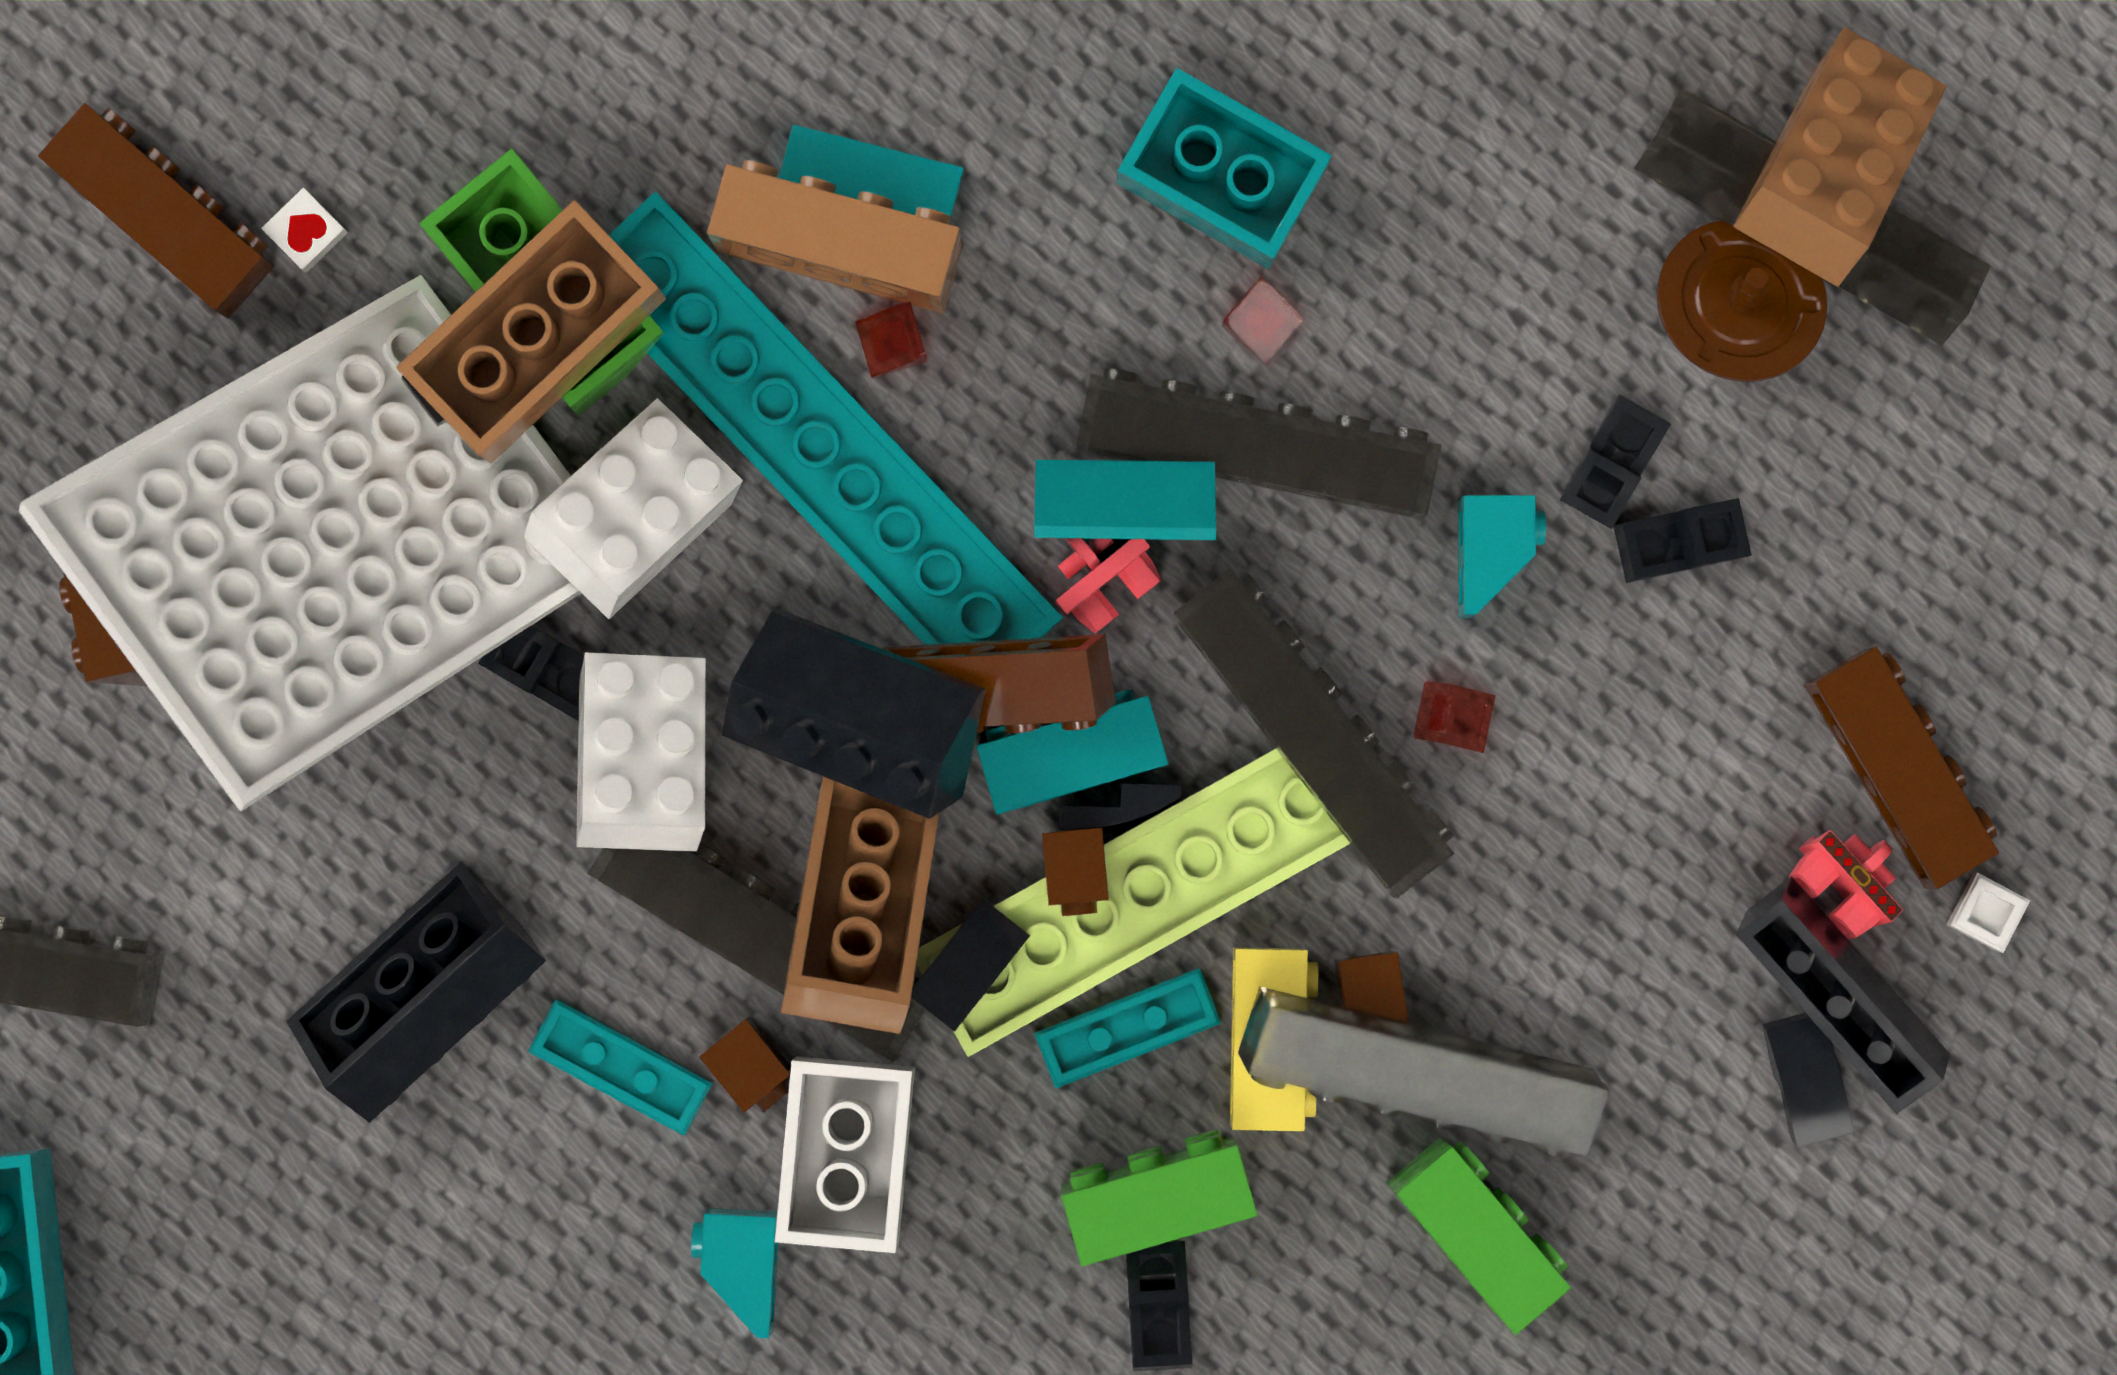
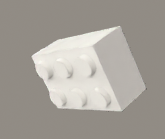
[523,398,743,619]
[576,653,705,851]
[775,1056,915,1253]

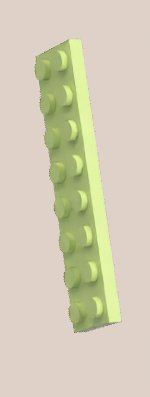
[916,721,1384,1057]

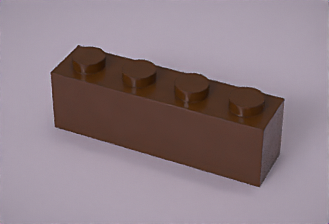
[38,103,275,319]
[882,634,1116,733]
[1804,646,1999,889]

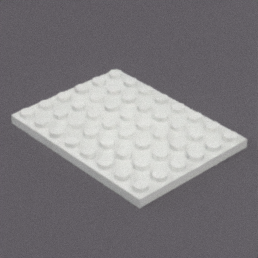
[18,275,581,812]

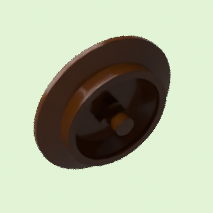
[1657,219,1827,382]

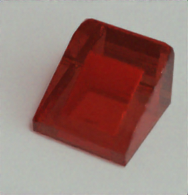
[1221,277,1304,365]
[855,301,928,379]
[1413,681,1496,753]

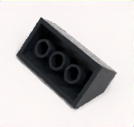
[722,608,986,819]
[286,861,546,1123]

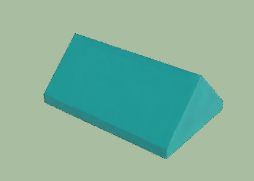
[1034,459,1216,540]

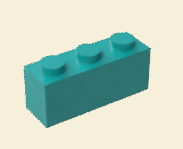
[976,689,1169,815]

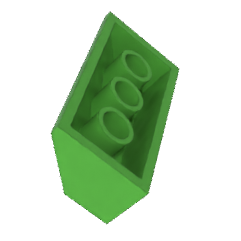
[419,148,664,416]

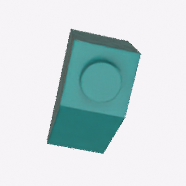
[1458,495,1546,618]
[691,1208,779,1339]

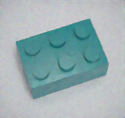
[1116,67,1332,270]

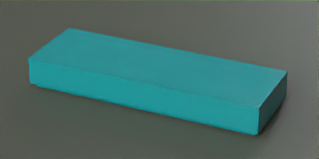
[779,124,964,224]
[1034,968,1221,1089]
[527,999,714,1136]

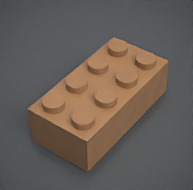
[1733,27,1947,287]
[707,160,963,314]
[395,200,666,464]
[780,776,939,1034]

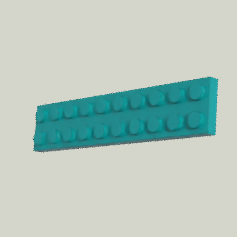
[609,191,1063,645]

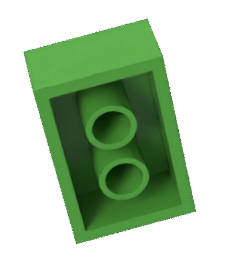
[1061,1129,1258,1267]
[1386,1137,1571,1336]

